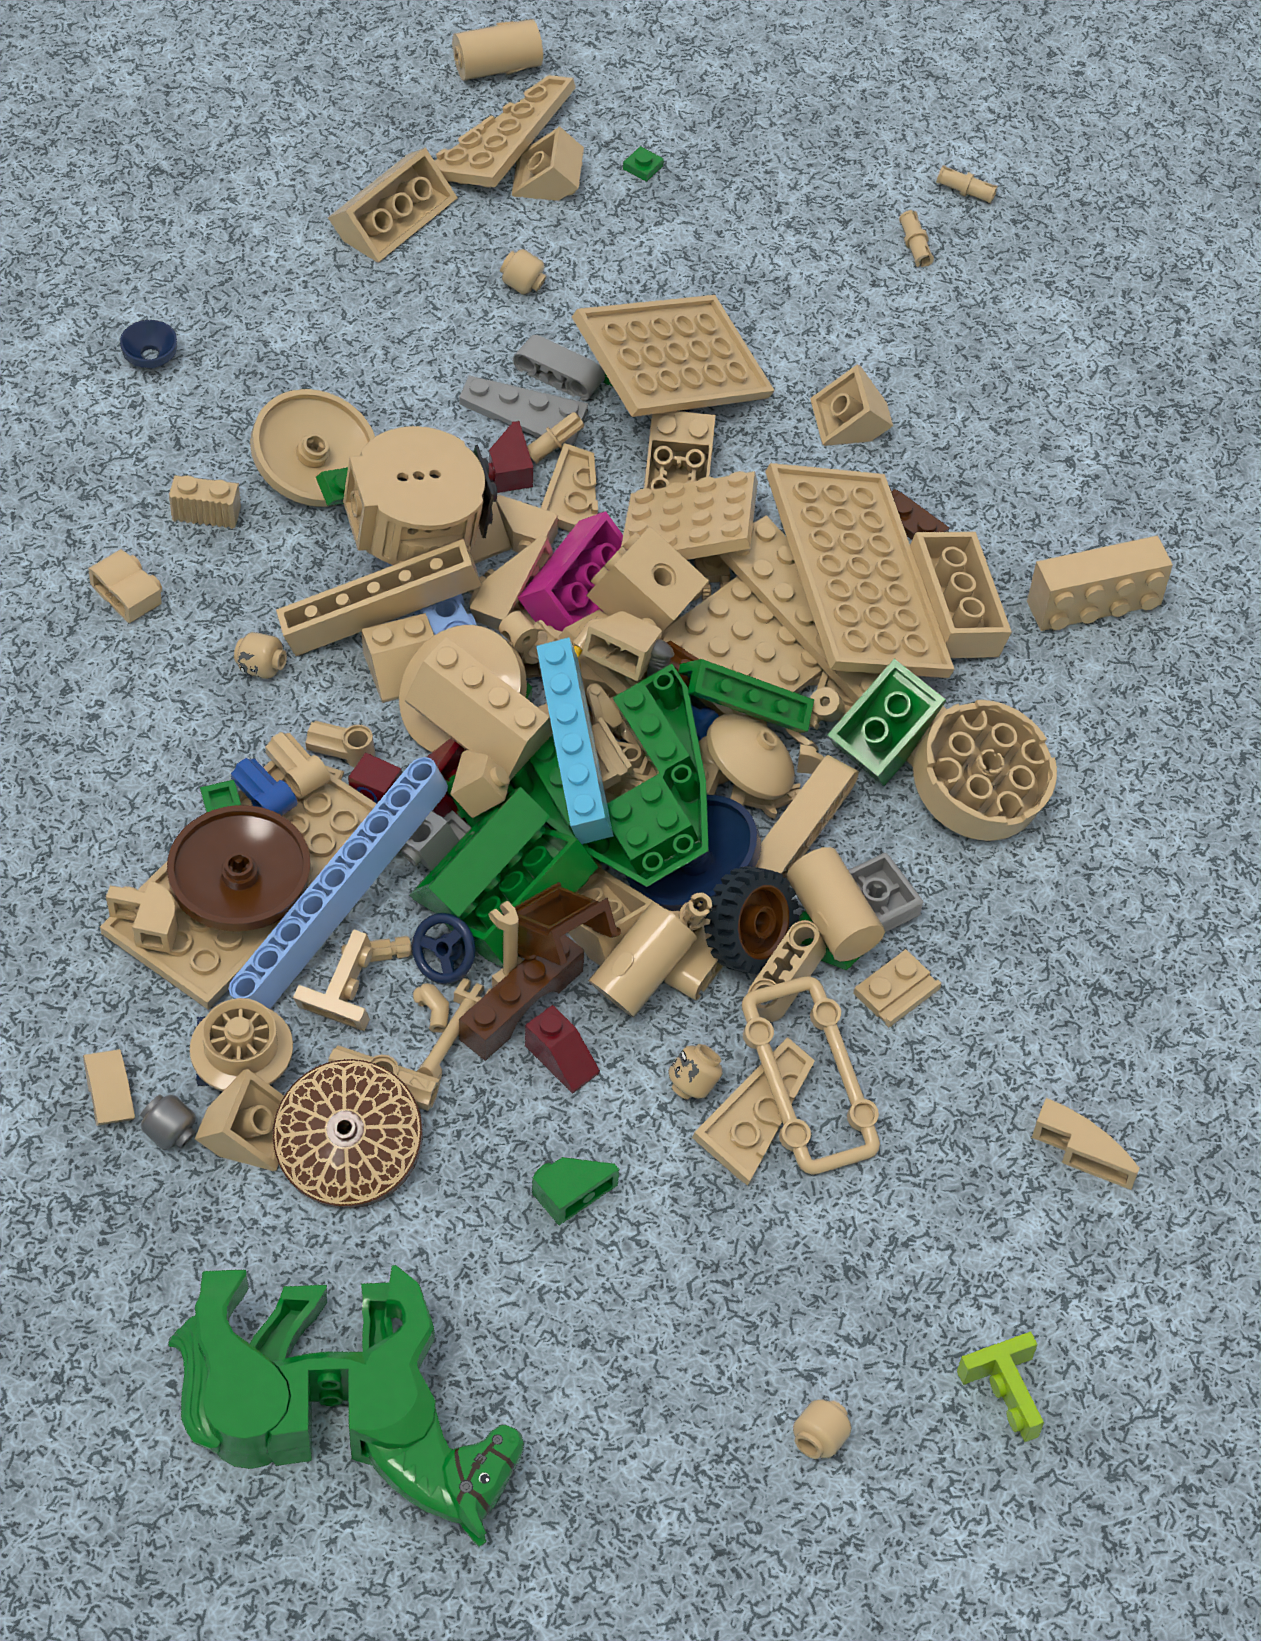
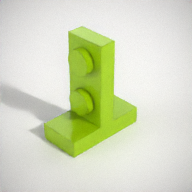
[957,1331,1044,1442]

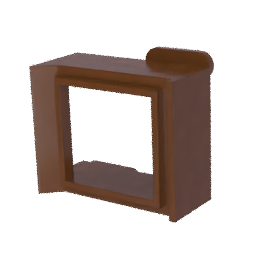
[503,882,621,966]

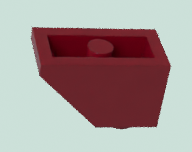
[488,421,533,493]
[525,1005,600,1094]

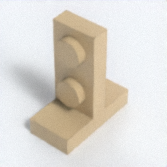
[293,929,373,1031]

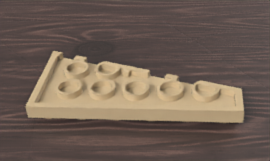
[435,75,576,188]

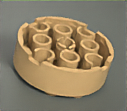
[913,700,1057,841]

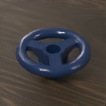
[412,913,476,984]

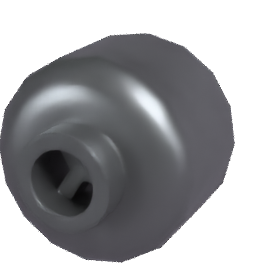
[140,1094,196,1150]

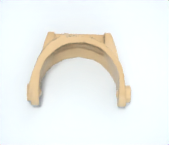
[586,683,622,735]

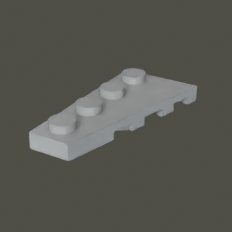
[459,375,588,450]

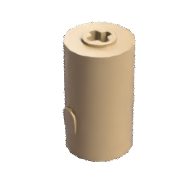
[452,19,543,81]
[786,847,885,962]
[588,902,697,1017]

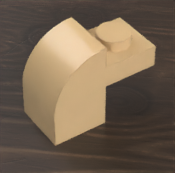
[106,880,178,953]

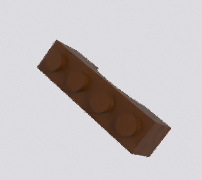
[459,934,585,1061]

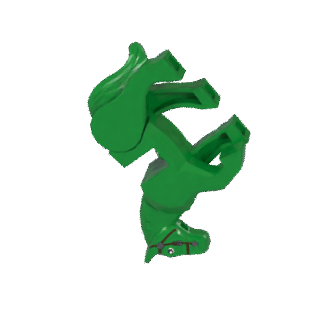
[168,1265,524,1547]

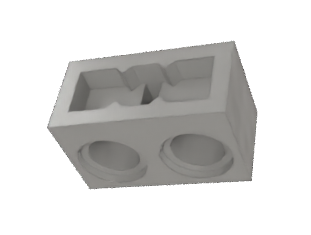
[400,811,459,871]

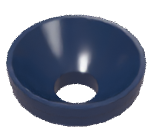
[120,320,177,368]

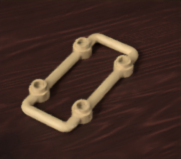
[742,976,880,1175]

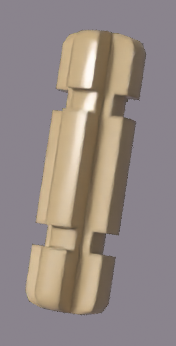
[341,936,412,962]

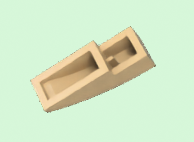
[1032,1098,1140,1190]

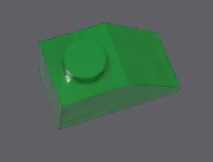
[532,1157,619,1225]

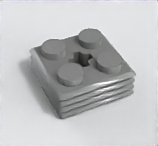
[849,853,923,932]

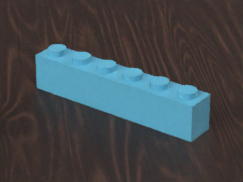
[536,637,613,844]

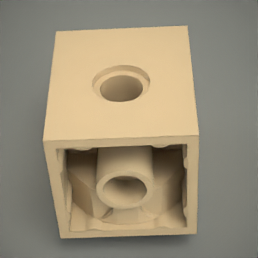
[586,526,709,632]

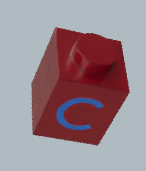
[348,752,402,804]

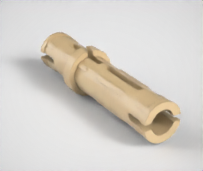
[679,893,712,932]

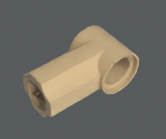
[305,721,376,768]
[265,732,330,799]

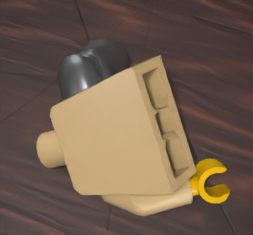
[572,611,674,682]

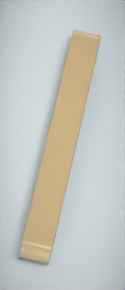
[665,755,859,1000]

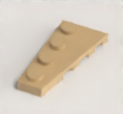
[692,1037,815,1186]

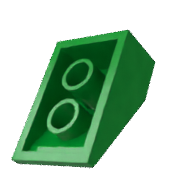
[827,658,946,786]

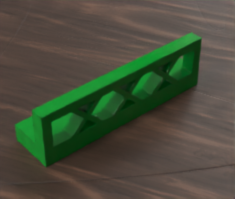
[678,659,814,733]

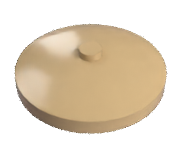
[250,389,375,507]
[399,625,527,752]

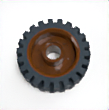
[704,866,799,974]

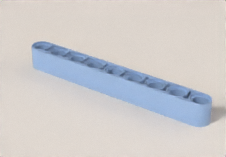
[229,757,448,1009]

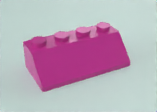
[518,511,623,631]

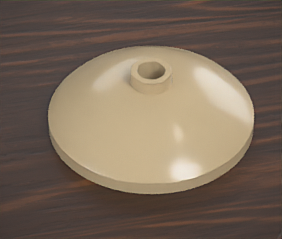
[707,714,795,800]

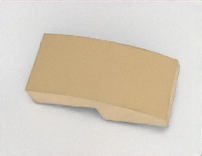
[83,1049,135,1126]

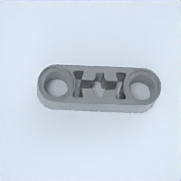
[513,335,605,401]

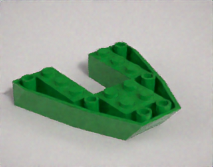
[507,664,708,887]

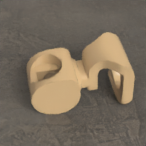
[499,611,558,664]
[785,687,845,751]

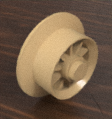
[190,998,293,1091]

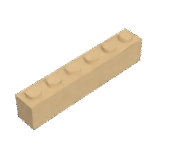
[276,539,482,656]

